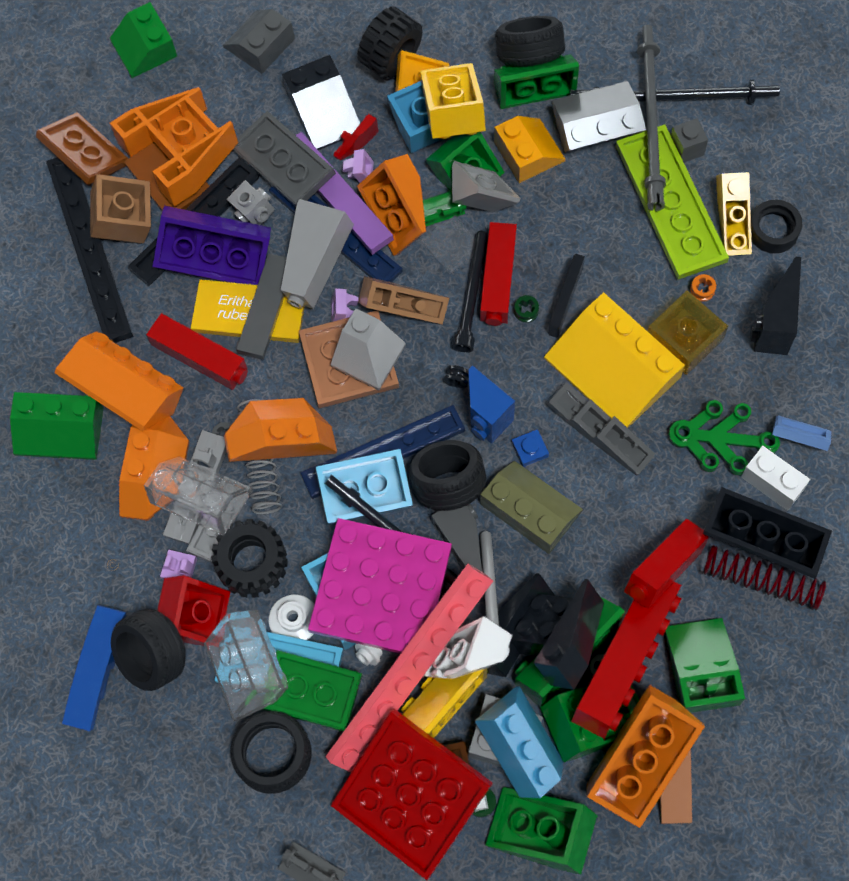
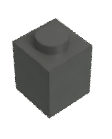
[671,118,708,162]

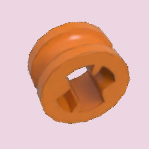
[690,274,716,302]

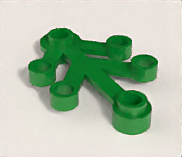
[669,400,780,475]

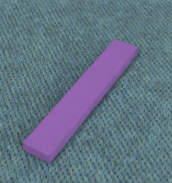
[296,132,394,255]

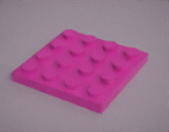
[308,518,452,654]

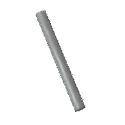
[480,531,499,626]

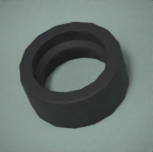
[751,199,803,254]

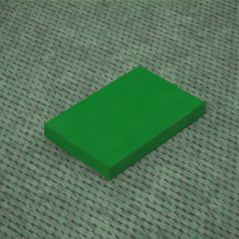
[259,650,363,732]

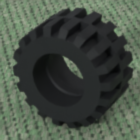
[357,6,423,80]
[211,519,288,598]

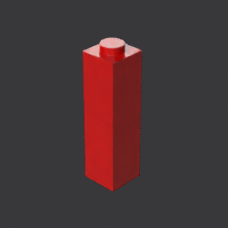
[480,222,517,326]
[146,313,248,390]
[624,518,709,609]

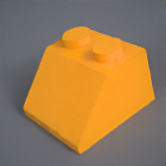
[494,116,565,183]

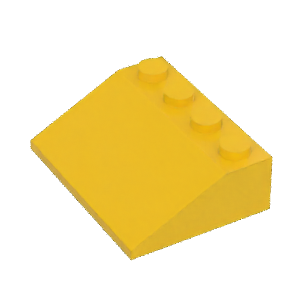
[544,292,685,428]

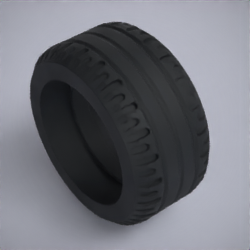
[495,16,565,67]
[408,440,486,511]
[111,609,186,691]
[230,711,312,794]

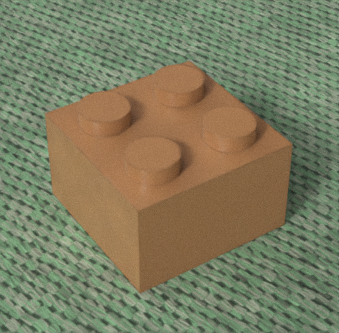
[90,174,151,243]

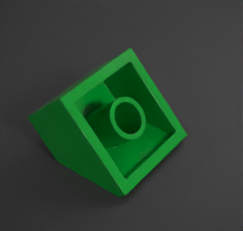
[110,2,178,78]
[425,132,505,191]

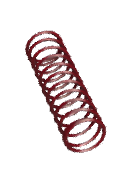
[704,545,826,611]

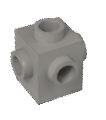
[227,180,275,225]

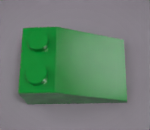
[486,787,597,875]

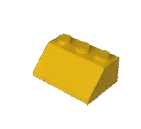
[401,668,487,738]

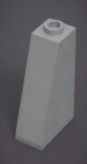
[281,199,354,309]

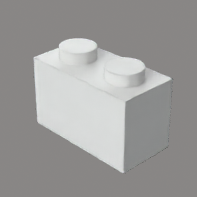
[741,446,810,511]

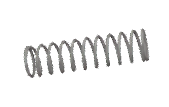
[237,399,282,514]

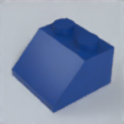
[469,366,515,444]

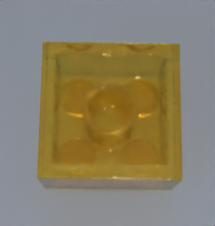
[648,290,728,375]

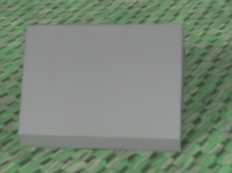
[452,161,521,212]

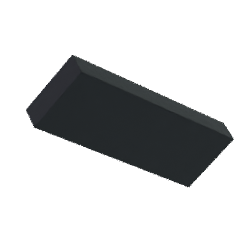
[548,254,585,338]

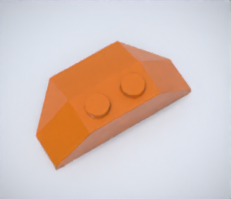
[224,398,337,462]
[119,416,189,521]

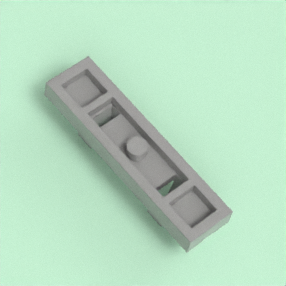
[163,430,227,545]

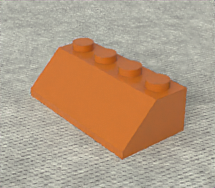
[54,331,184,431]
[586,684,705,828]

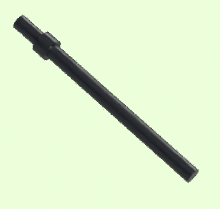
[324,474,458,586]

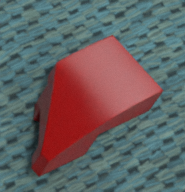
[333,114,378,160]

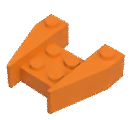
[110,87,238,207]

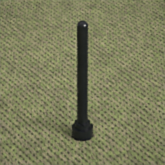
[452,230,487,353]

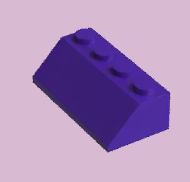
[153,206,271,285]

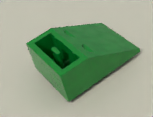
[665,618,745,713]
[540,685,639,763]

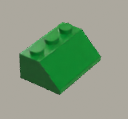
[494,54,579,109]
[10,392,104,460]

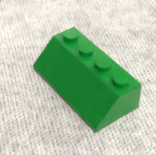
[515,597,625,707]

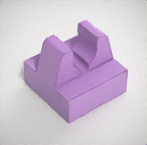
[343,149,374,183]
[331,289,358,322]
[160,550,197,580]

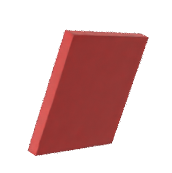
[331,709,493,880]

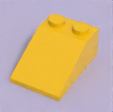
[420,63,486,139]

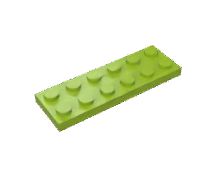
[616,124,729,280]

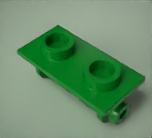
[423,191,467,226]

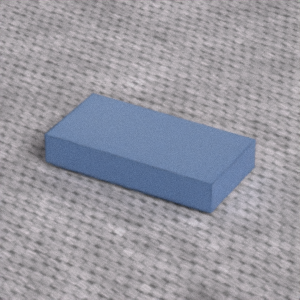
[772,415,831,451]

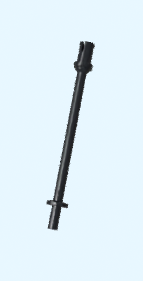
[570,80,780,104]

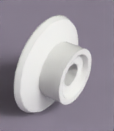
[268,594,315,640]

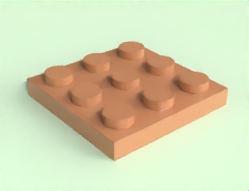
[299,310,399,408]

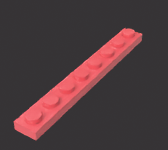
[325,564,493,773]

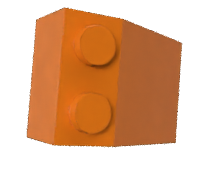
[357,154,426,256]

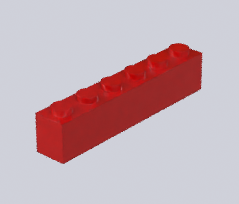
[571,582,682,739]

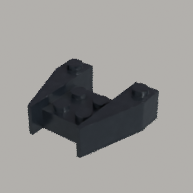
[487,573,604,690]

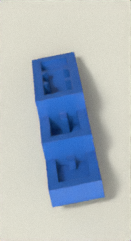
[62,605,127,731]

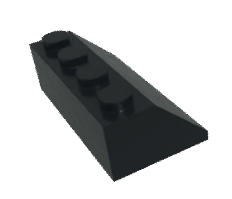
[703,487,832,579]

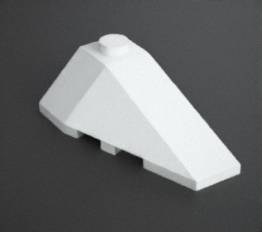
[423,616,512,679]

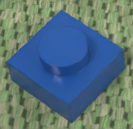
[512,429,549,467]

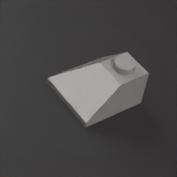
[330,308,406,390]

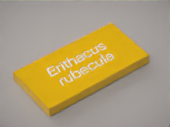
[191,280,305,343]

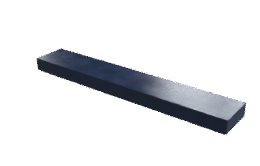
[269,187,403,282]
[300,405,465,499]

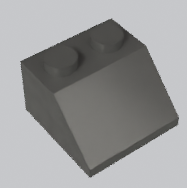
[223,9,295,74]

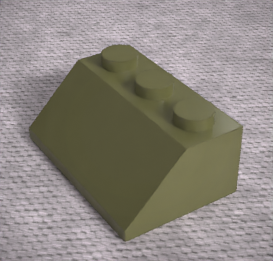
[480,461,583,554]

